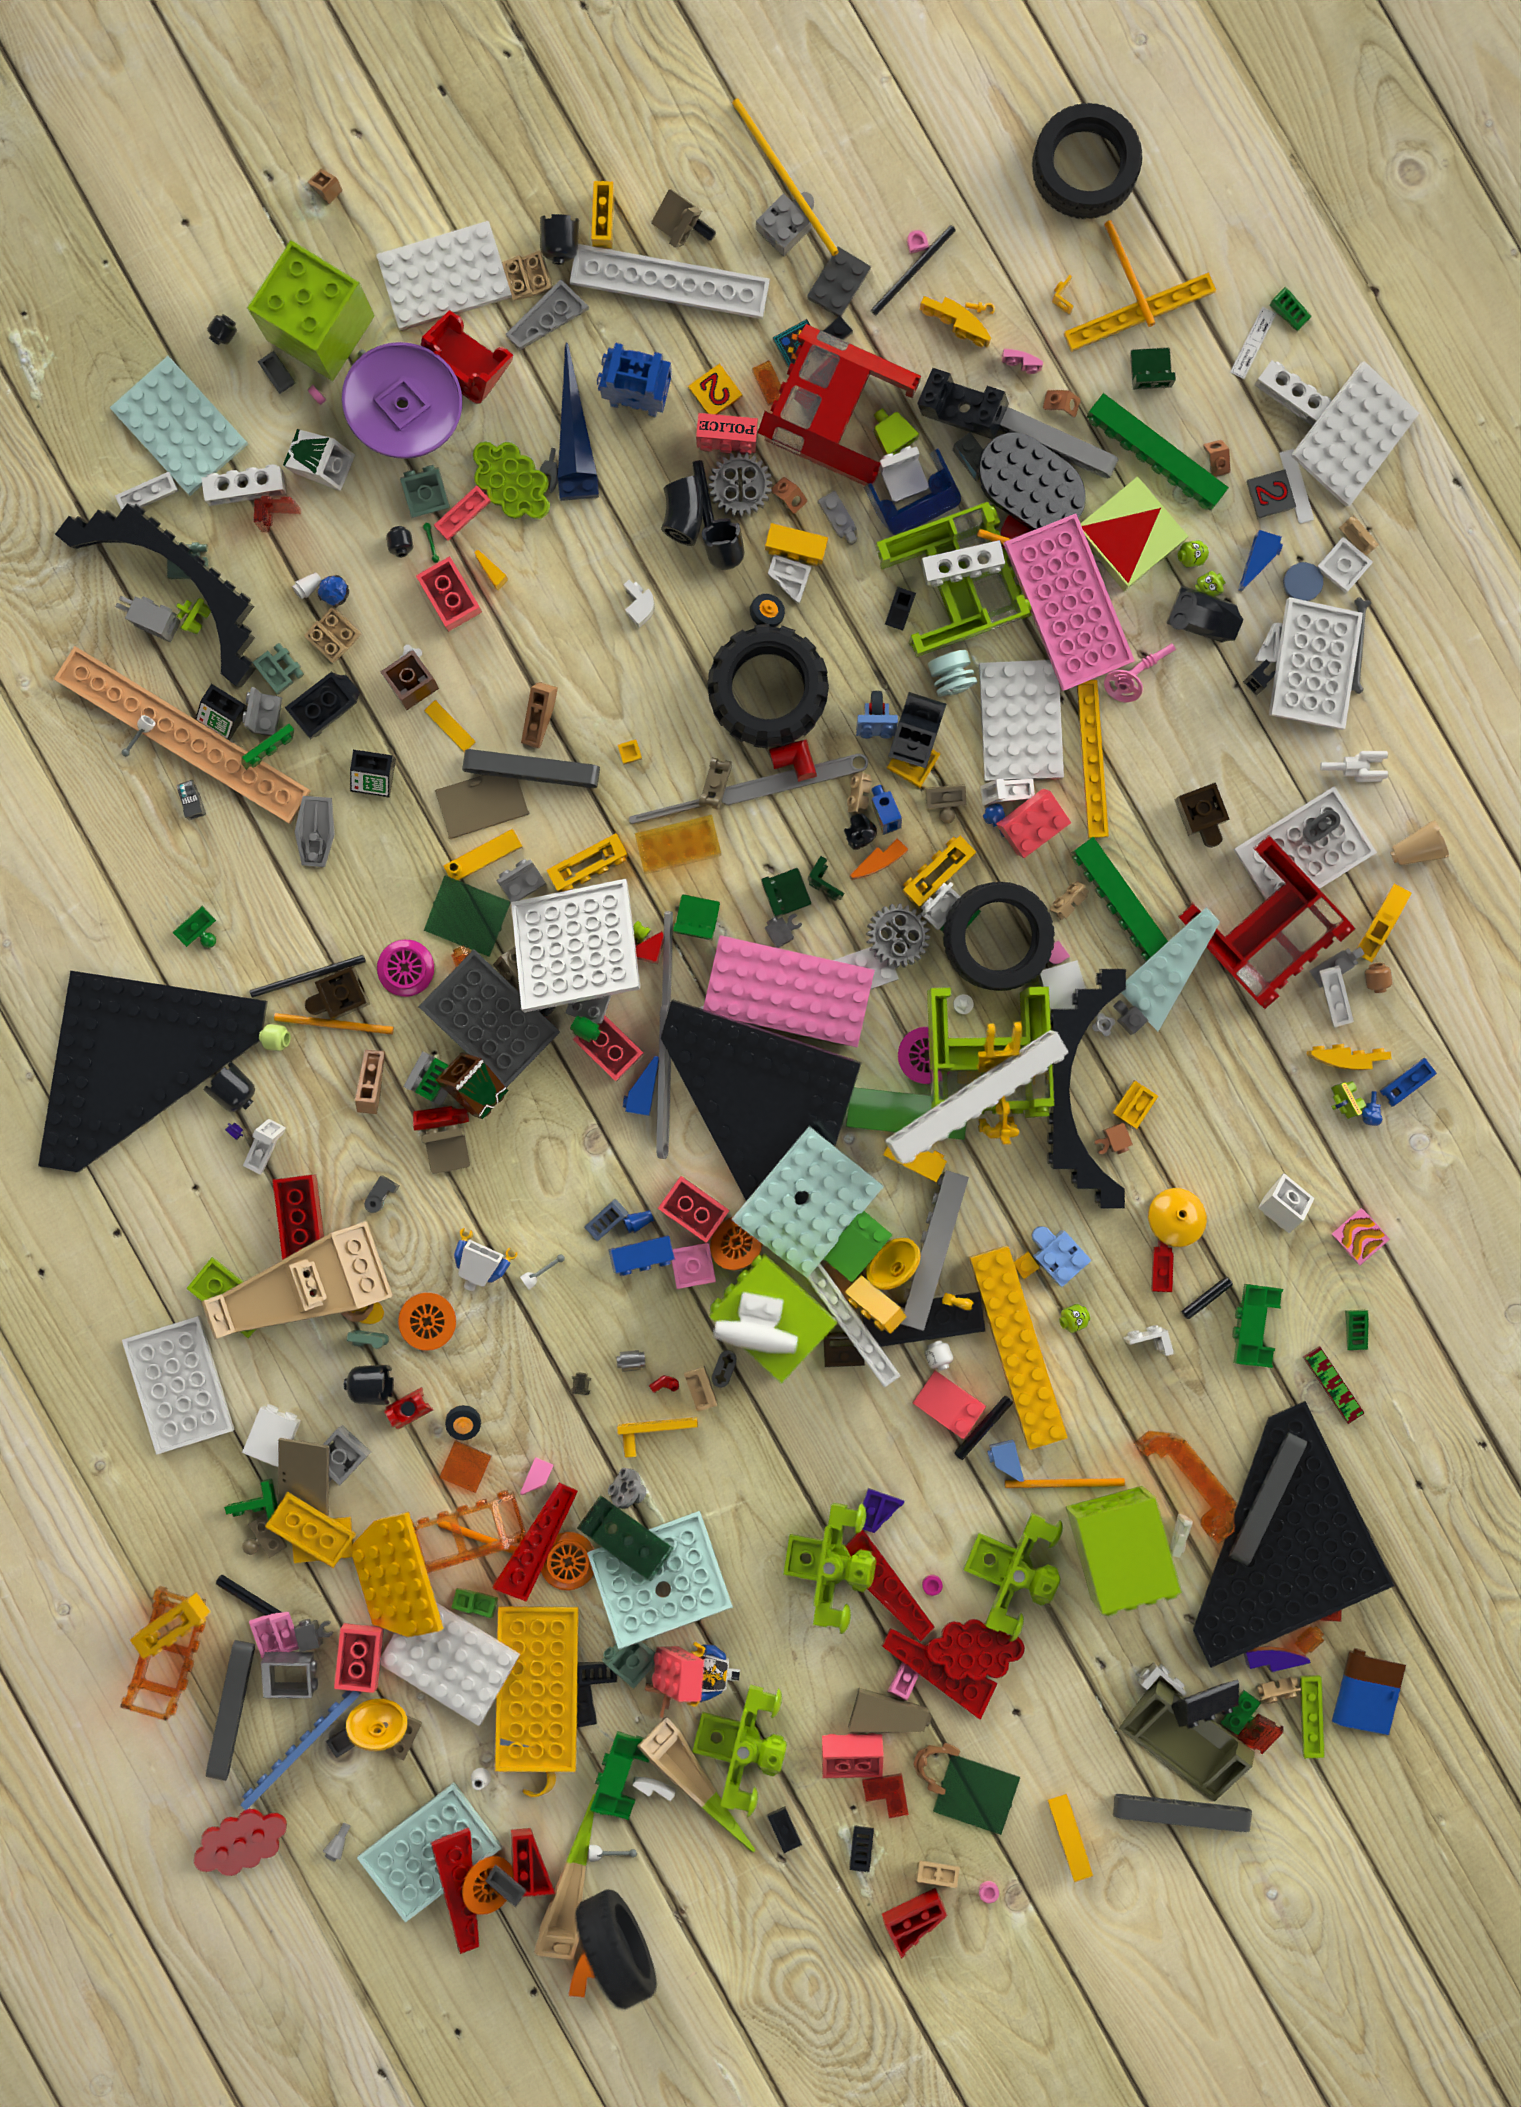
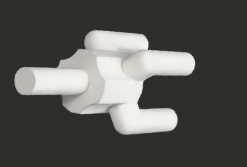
[1320,751,1388,782]

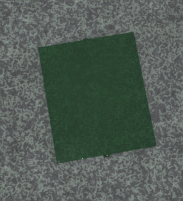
[424,875,511,957]
[933,1755,1020,1835]

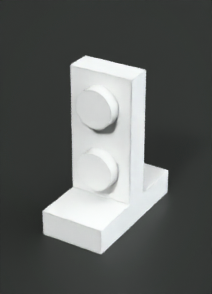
[980,779,1035,806]
[243,1119,286,1175]

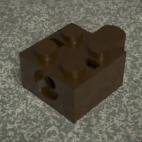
[1174,782,1230,848]
[305,966,370,1020]

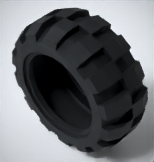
[707,624,829,749]

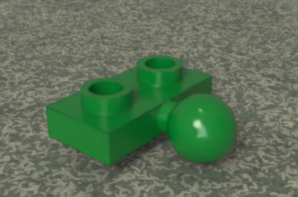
[173,905,216,948]
[1221,1689,1265,1735]

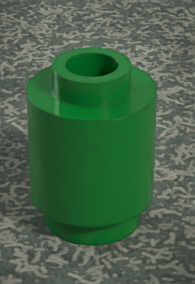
[570,1015,601,1043]

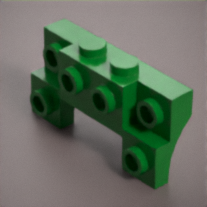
[1232,1283,1283,1368]
[590,1731,649,1820]

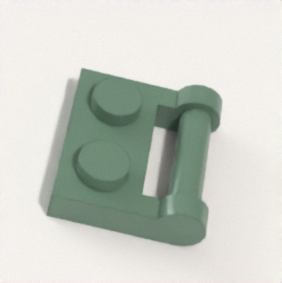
[347,1330,389,1349]

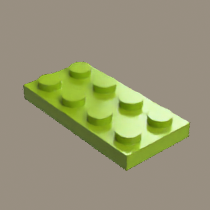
[186,1257,257,1338]

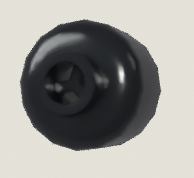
[207,314,237,345]
[386,526,414,558]

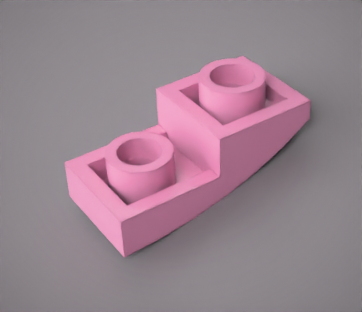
[1002,349,1043,374]

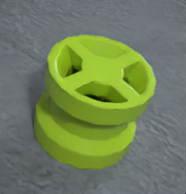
[633,921,651,944]

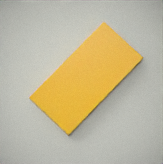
[265,1492,356,1569]

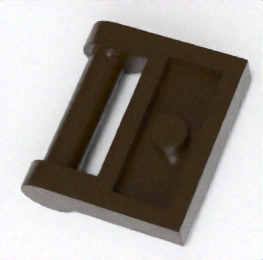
[823,1332,865,1367]

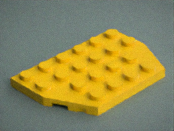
[351,1512,444,1637]

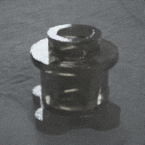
[570,1372,591,1395]

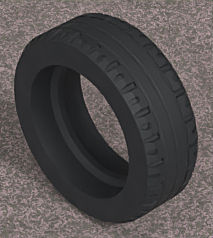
[1032,103,1142,219]
[943,882,1055,991]
[575,1889,657,2010]

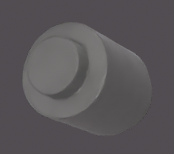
[616,1350,646,1372]

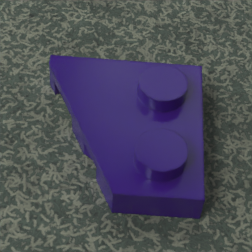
[863,1488,905,1533]

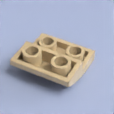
[502,250,553,300]
[304,607,362,663]

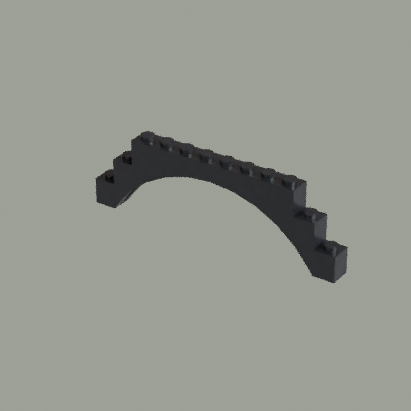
[55,503,256,687]
[1047,969,1126,1209]

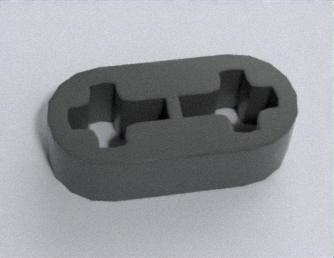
[712,1350,737,1388]

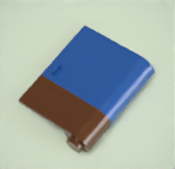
[1332,1648,1406,1735]

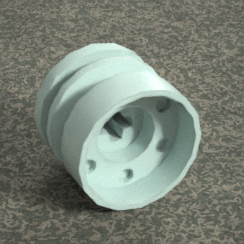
[928,650,977,697]

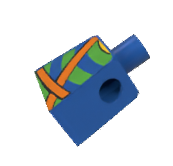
[871,785,902,835]

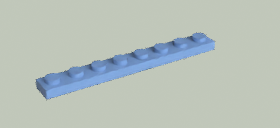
[241,1690,362,1810]

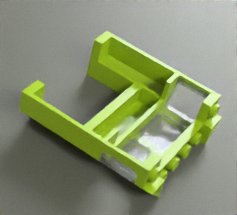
[876,501,1032,657]
[927,987,1054,1118]

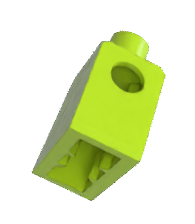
[873,408,919,456]

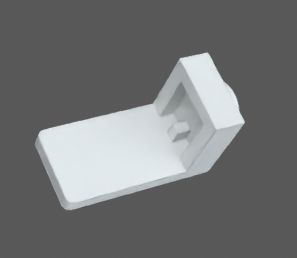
[1138,1662,1186,1696]

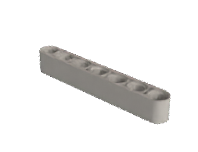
[998,407,1118,478]

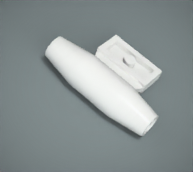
[713,1292,797,1353]

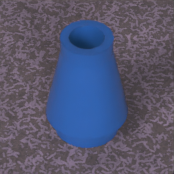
[623,1210,654,1233]

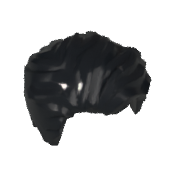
[844,813,877,850]

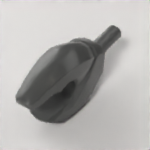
[540,448,558,493]

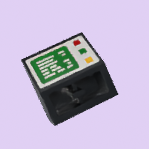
[195,683,248,741]
[350,749,396,798]

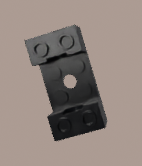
[917,368,1009,439]

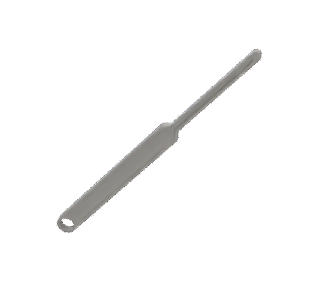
[629,754,868,824]
[656,911,673,1159]

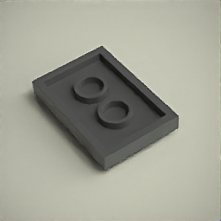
[807,247,871,317]

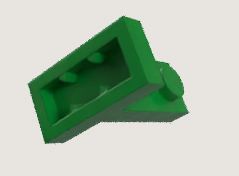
[224,1478,278,1521]

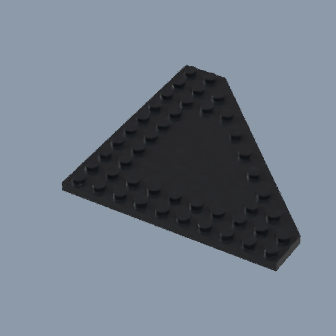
[38,970,268,1172]
[660,999,862,1205]
[1193,1401,1395,1668]

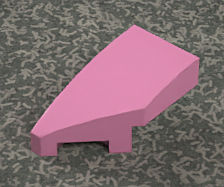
[520,1457,553,1496]

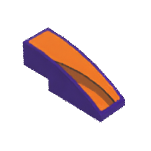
[1244,1646,1311,1672]

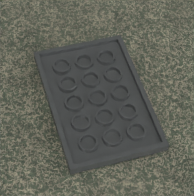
[418,949,560,1088]

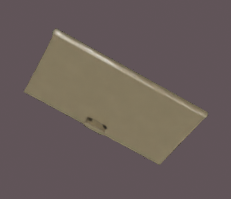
[435,775,530,839]
[278,1438,329,1516]

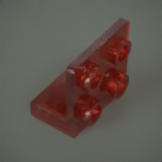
[254,496,301,532]

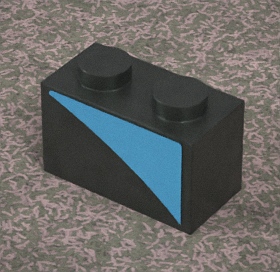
[952,432,983,481]

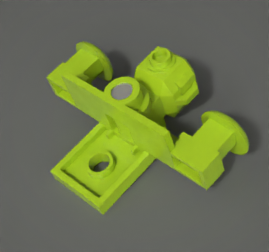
[783,1503,876,1634]
[963,1512,1063,1641]
[692,1684,787,1817]

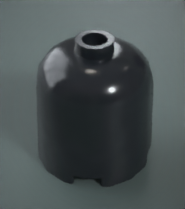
[540,214,579,265]
[701,518,745,570]
[203,1061,255,1112]
[344,1365,394,1405]

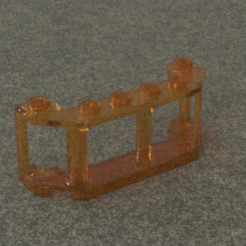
[1134,1431,1237,1544]
[411,1490,526,1574]
[120,1586,206,1721]

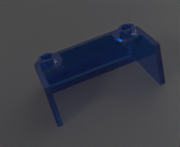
[863,448,961,536]

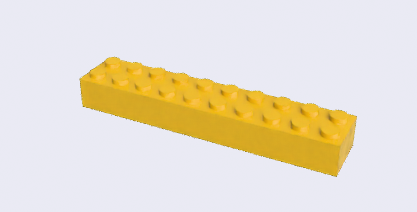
[968,1245,1068,1450]

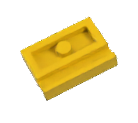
[1112,1080,1159,1129]

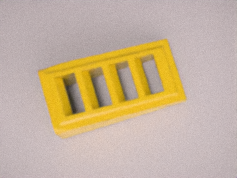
[474,550,508,591]

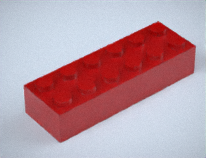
[272,1174,324,1296]

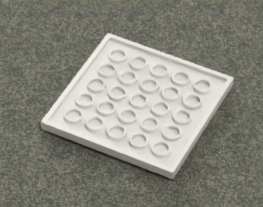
[511,879,640,1012]

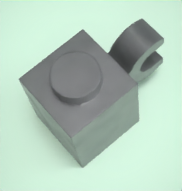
[765,914,802,948]
[1113,1000,1149,1035]
[294,1619,333,1652]

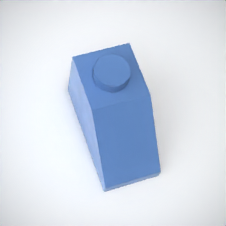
[987,1439,1024,1482]

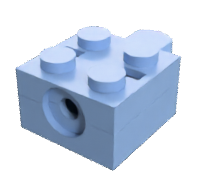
[1031,1226,1092,1287]

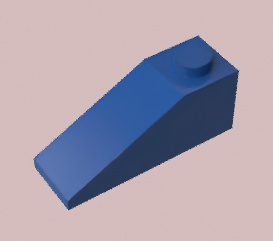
[1238,530,1283,591]
[623,1056,659,1116]

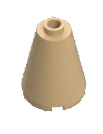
[1390,820,1449,865]

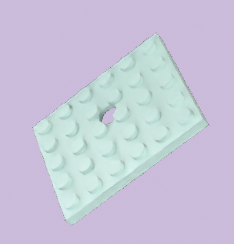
[732,1126,884,1278]
[587,1511,733,1649]

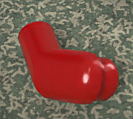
[649,1375,679,1393]

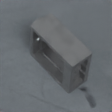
[261,1652,318,1698]

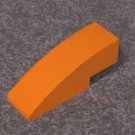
[849,838,908,880]
[569,1950,595,1998]

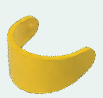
[523,1772,556,1797]

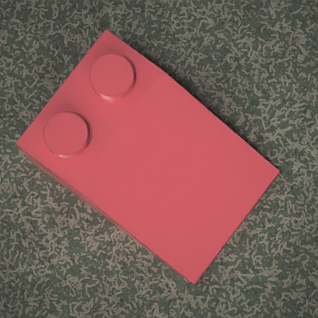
[913,1370,986,1439]

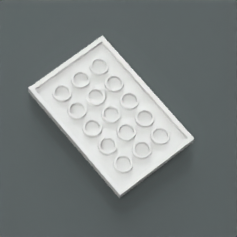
[376,221,512,331]
[1291,361,1419,507]
[1269,598,1363,730]
[979,660,1064,781]
[1233,786,1377,900]
[122,1316,234,1455]
[380,1602,520,1726]

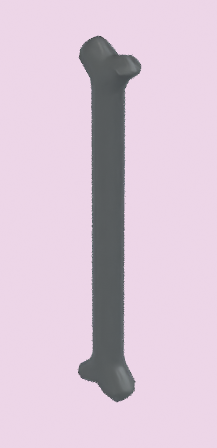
[1351,597,1372,694]

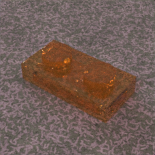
[752,360,781,406]

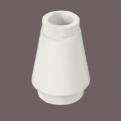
[292,572,322,600]
[471,1768,491,1790]

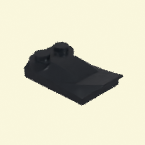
[1167,585,1244,643]
[285,671,361,740]

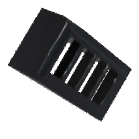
[577,1662,617,1686]
[849,1825,874,1872]

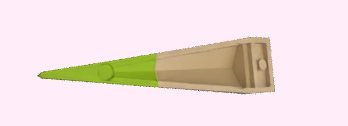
[637,1717,755,1852]
[534,1794,595,1960]

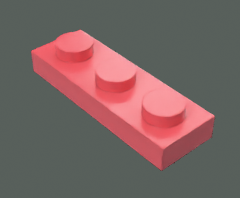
[434,486,491,541]

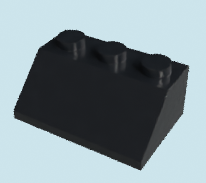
[1171,1679,1239,1729]

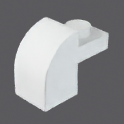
[624,579,654,628]

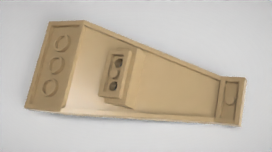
[202,1221,393,1339]

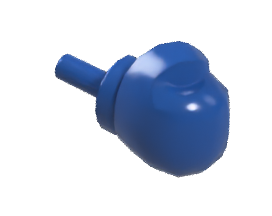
[983,803,1005,837]
[1362,1091,1383,1126]

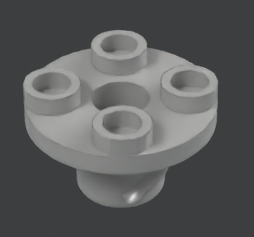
[608,1468,646,1509]

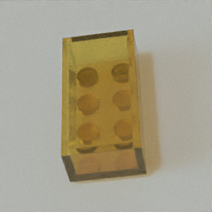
[635,815,722,874]

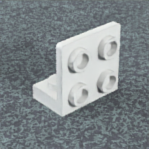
[1123,1325,1174,1356]

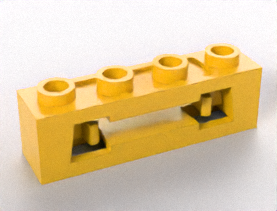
[546,833,628,892]
[902,835,977,908]
[129,1592,211,1659]

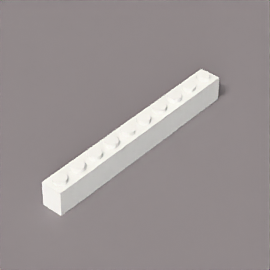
[885,1030,1069,1164]

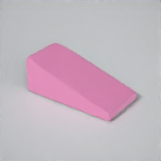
[887,1662,919,1701]

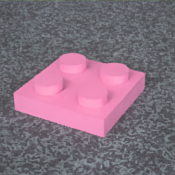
[672,1242,716,1289]

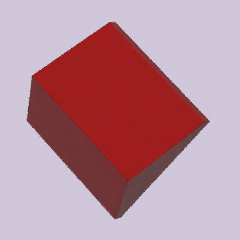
[635,931,664,964]

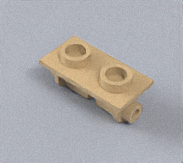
[1339,515,1379,556]
[847,772,872,814]
[1049,881,1089,920]
[1257,1677,1301,1704]

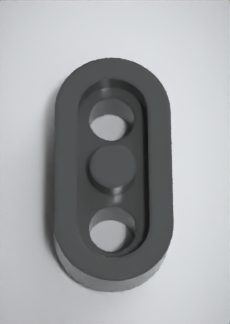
[1303,810,1341,842]

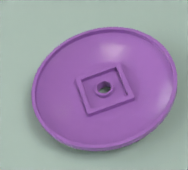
[342,342,462,459]

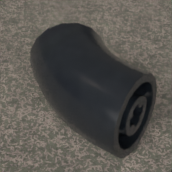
[661,475,703,546]

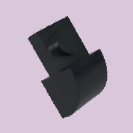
[885,587,916,631]

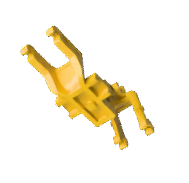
[977,1022,1022,1145]

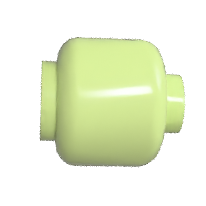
[259,1024,291,1051]

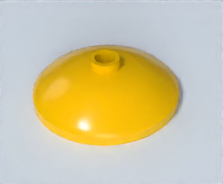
[1148,1188,1207,1247]
[866,1238,920,1290]
[346,1699,407,1751]

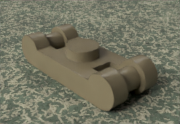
[699,757,732,810]

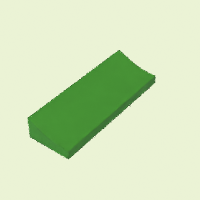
[846,1087,967,1140]

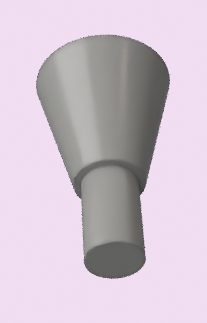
[323,1823,351,1862]

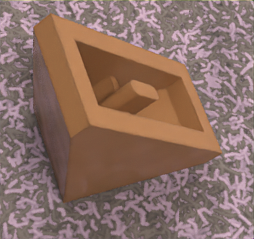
[307,169,343,204]

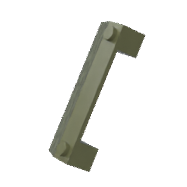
[1119,1679,1255,1801]

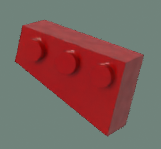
[511,1828,555,1897]
[882,1887,948,1959]

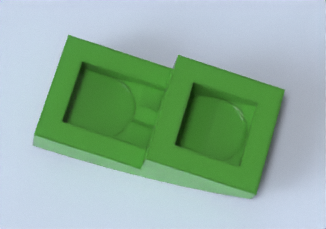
[452,1588,498,1618]

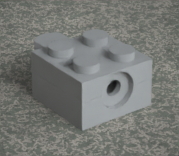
[756,192,814,257]
[115,596,181,643]
[323,1425,371,1485]

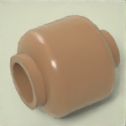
[1365,963,1393,993]

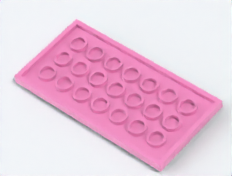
[1003,513,1135,691]
[703,935,875,1047]

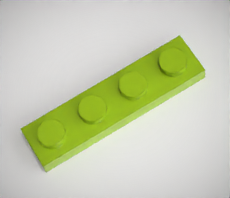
[1300,1675,1324,1758]

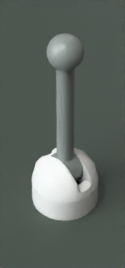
[122,715,155,756]
[520,1254,565,1290]
[589,1845,637,1862]

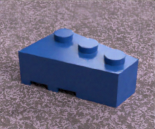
[608,1236,675,1276]

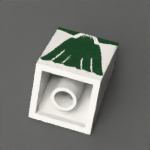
[283,429,355,491]

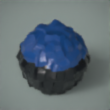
[317,575,350,608]

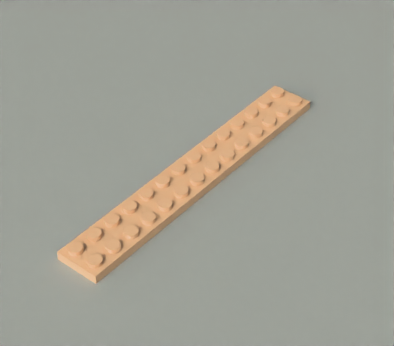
[54,646,311,824]

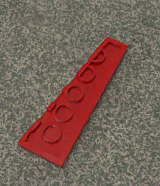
[492,1482,578,1602]
[845,1529,935,1641]
[881,1628,998,1720]
[430,1828,479,1954]

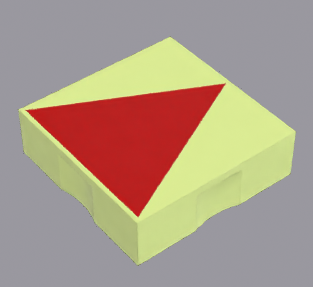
[1081,476,1189,592]

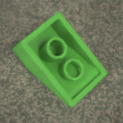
[824,1211,892,1283]

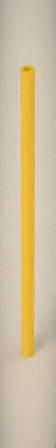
[732,98,839,256]

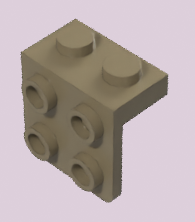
[421,1125,470,1174]

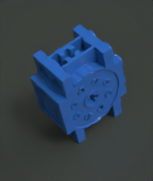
[597,343,672,417]

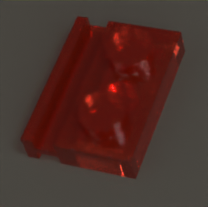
[1237,1714,1284,1754]

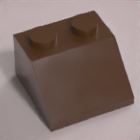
[380,650,439,710]

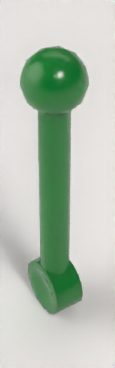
[423,523,439,563]

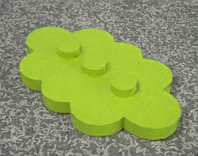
[473,441,550,519]

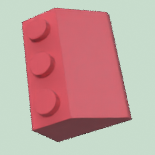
[822,1733,883,1778]

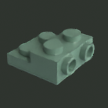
[400,465,450,518]
[602,1641,655,1689]

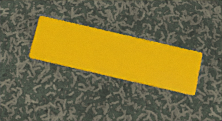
[424,700,476,752]

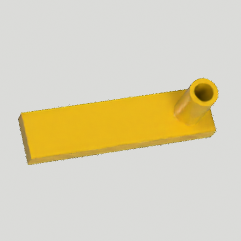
[443,829,523,884]
[617,1417,698,1457]

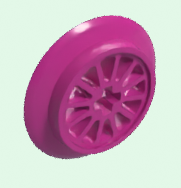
[377,939,434,997]
[898,1027,950,1084]

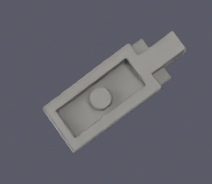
[818,491,857,545]
[1310,947,1365,988]

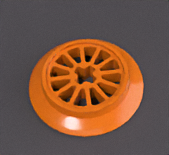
[710,1216,763,1270]
[398,1293,456,1351]
[541,1532,595,1590]
[463,1856,513,1915]

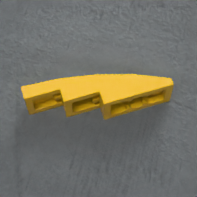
[1048,1794,1093,1882]

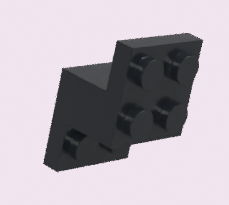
[888,692,946,768]

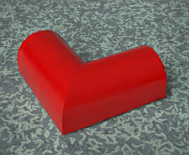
[769,739,817,782]

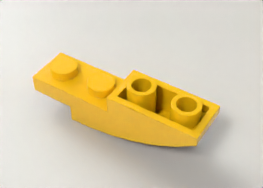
[919,296,991,348]
[1356,883,1412,962]
[1307,1044,1392,1070]

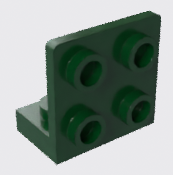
[1130,348,1176,390]
[807,856,845,901]
[761,868,811,917]

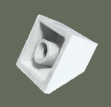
[1258,1174,1314,1233]

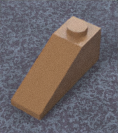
[521,682,558,748]
[355,1049,385,1114]

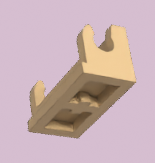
[684,1366,718,1411]
[915,1861,960,1888]

